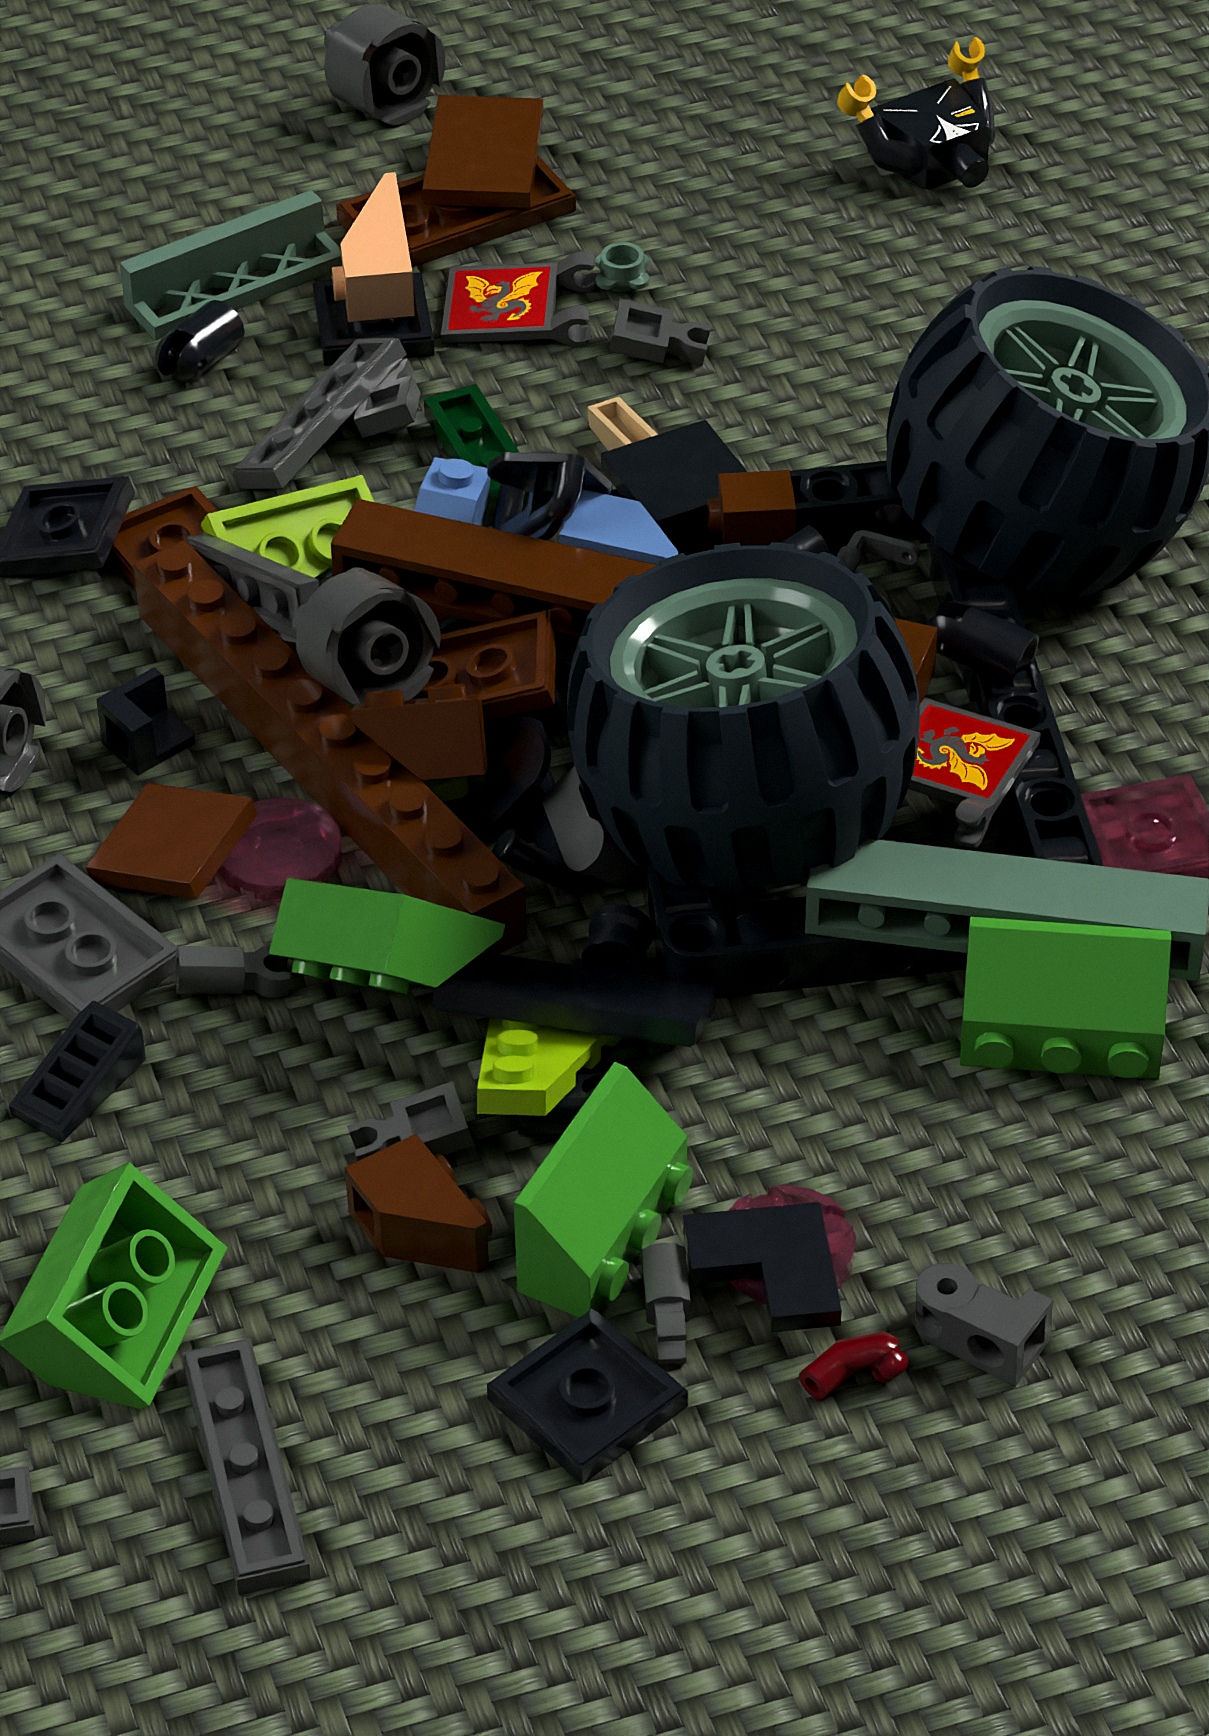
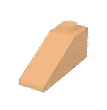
[332,172,415,322]

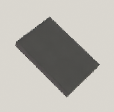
[0,853,178,1023]

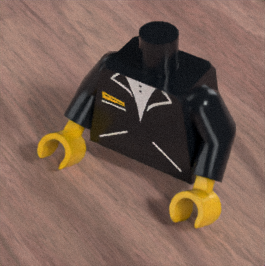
[837,37,995,189]

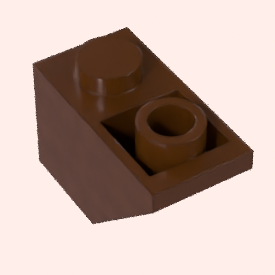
[351,684,488,780]
[345,1134,493,1273]

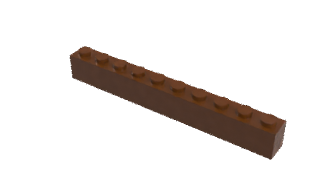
[331,498,938,704]
[133,540,527,954]

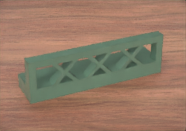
[119,190,342,341]

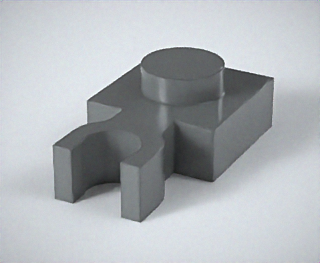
[609,298,711,366]
[353,358,421,438]
[347,1081,474,1161]

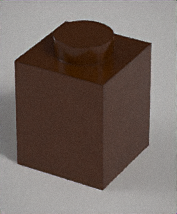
[707,470,796,546]

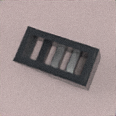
[9,1001,146,1142]

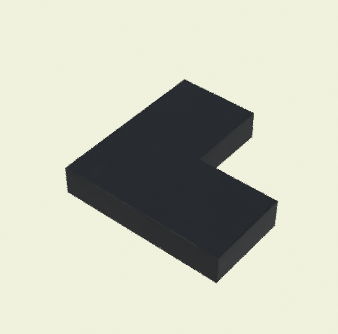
[683,1202,842,1333]

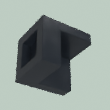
[96,668,195,776]

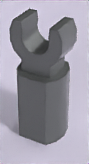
[175,945,291,998]
[642,1242,690,1365]

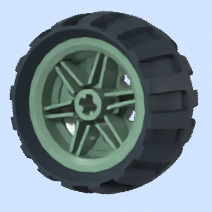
[886,266,1209,597]
[567,542,920,892]

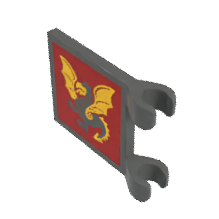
[440,251,597,348]
[908,698,1041,848]

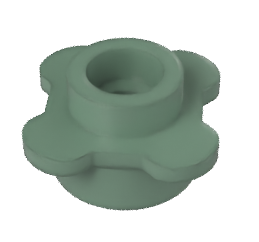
[595,242,650,292]

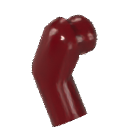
[799,1331,908,1400]

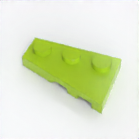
[201,475,374,579]
[477,1018,622,1116]

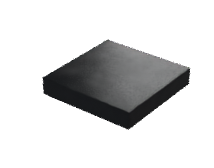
[313,272,435,366]
[601,419,747,534]
[0,476,135,577]
[487,1308,688,1485]

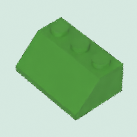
[269,878,505,995]
[960,917,1171,1079]
[514,1062,693,1318]
[0,1162,228,1409]

